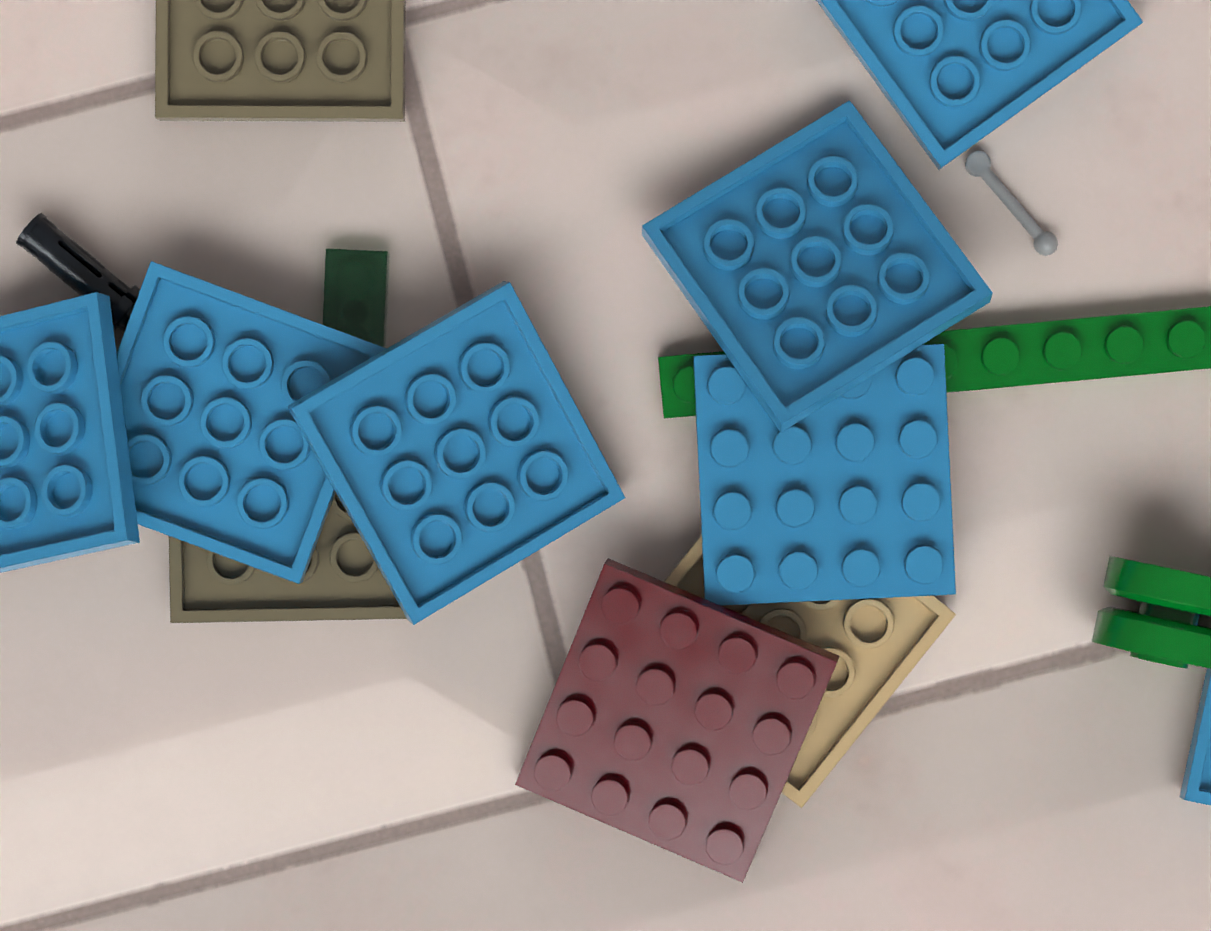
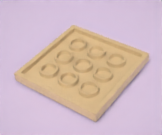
[664,535,956,808]

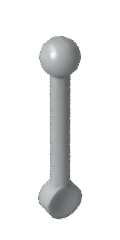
[965,151,1058,256]

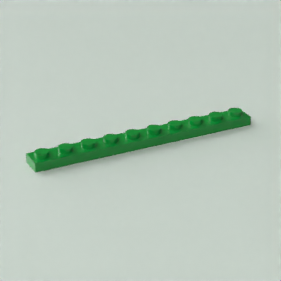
[658,306,1211,419]

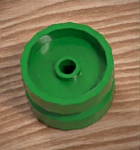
[1092,556,1211,669]

